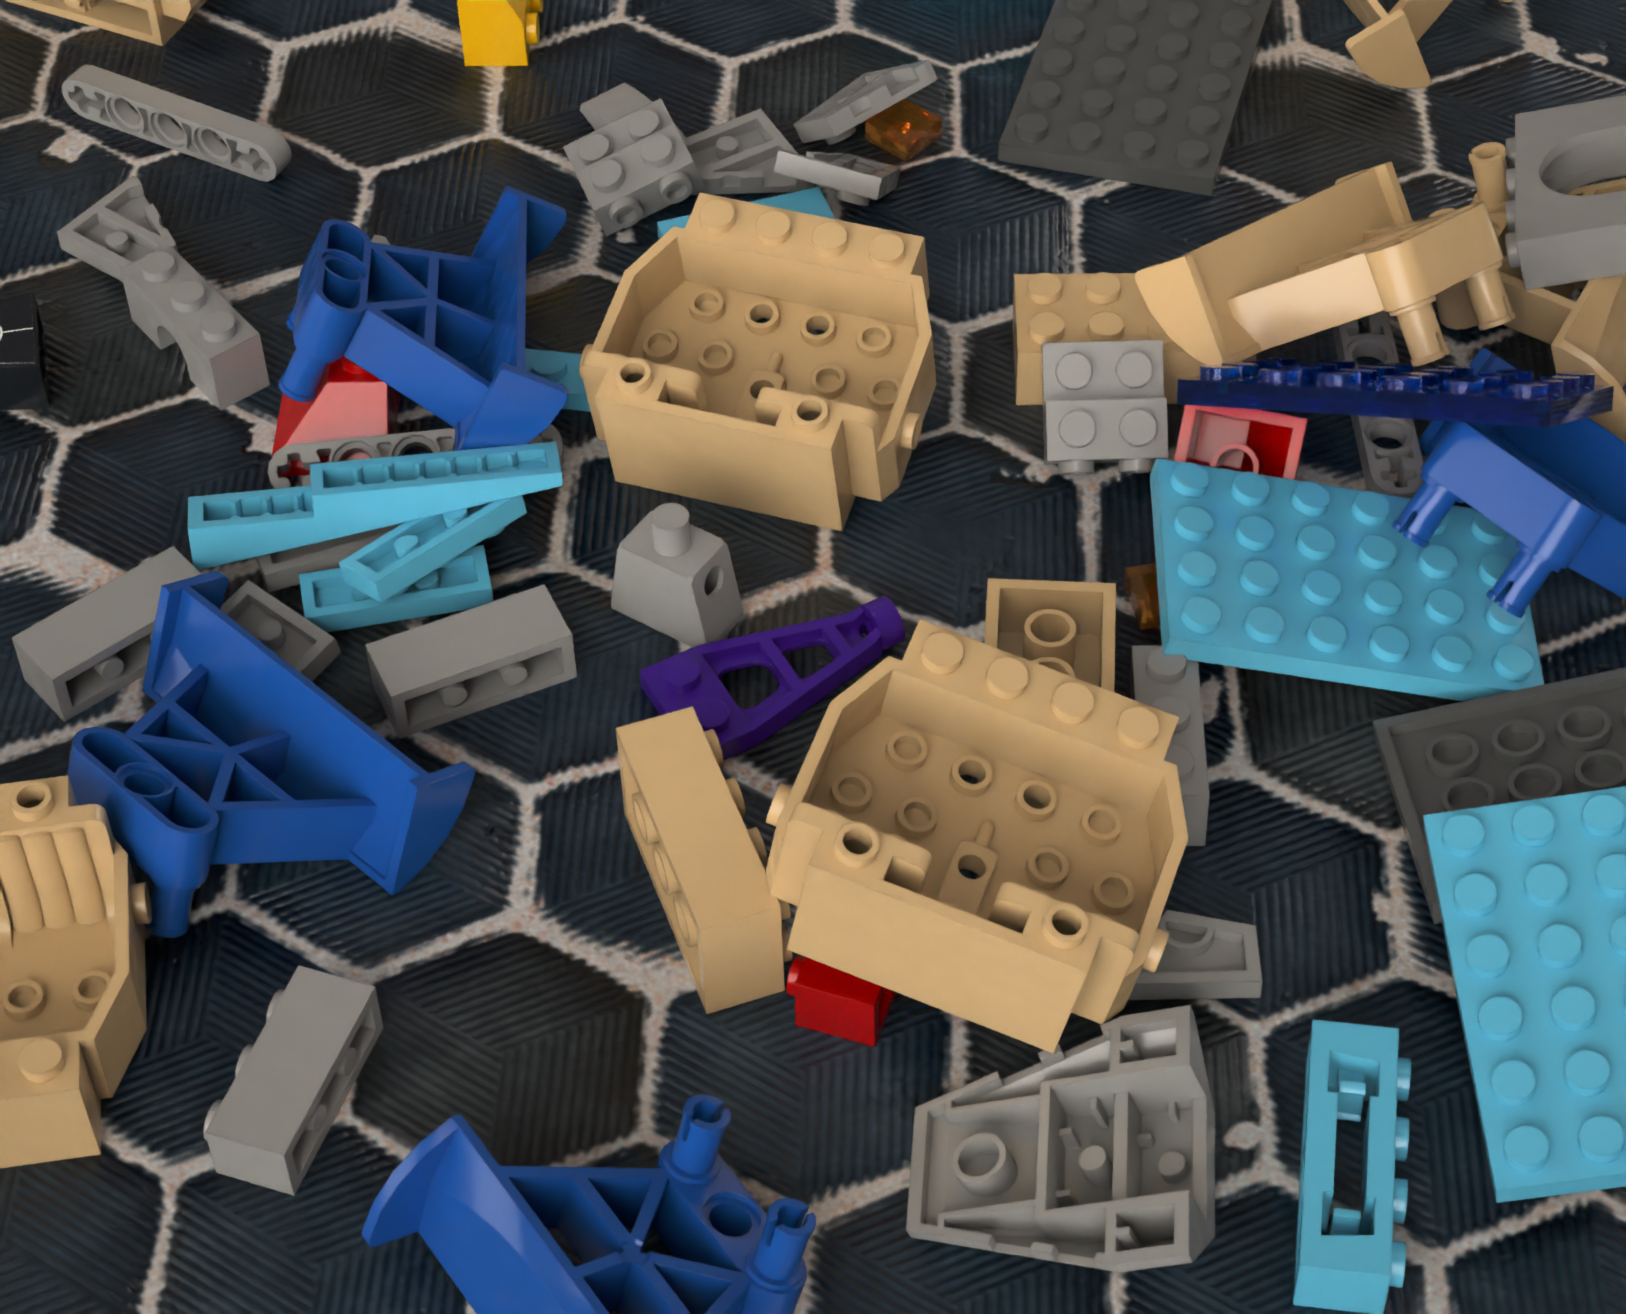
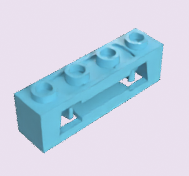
[1293,1019,1411,1314]

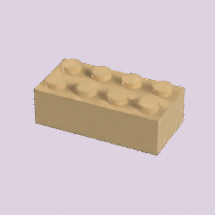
[1012,272,1256,405]
[977,578,1116,809]
[616,706,793,1014]

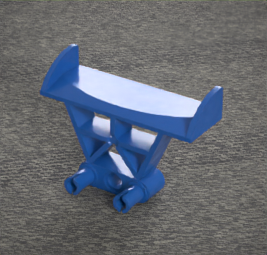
[278,185,568,451]
[1391,347,1626,618]
[67,571,475,938]
[362,1094,816,1314]

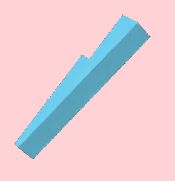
[188,441,563,570]

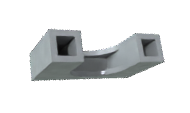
[1505,95,1626,290]

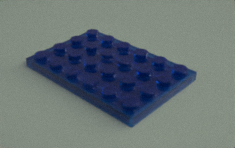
[1177,356,1614,427]

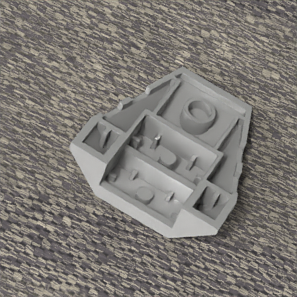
[906,1005,1215,1272]

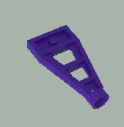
[639,596,905,760]

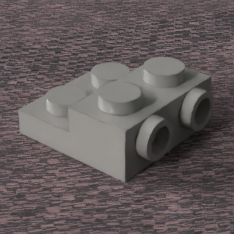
[563,98,706,237]
[1041,340,1168,475]

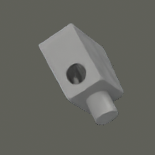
[611,503,744,647]

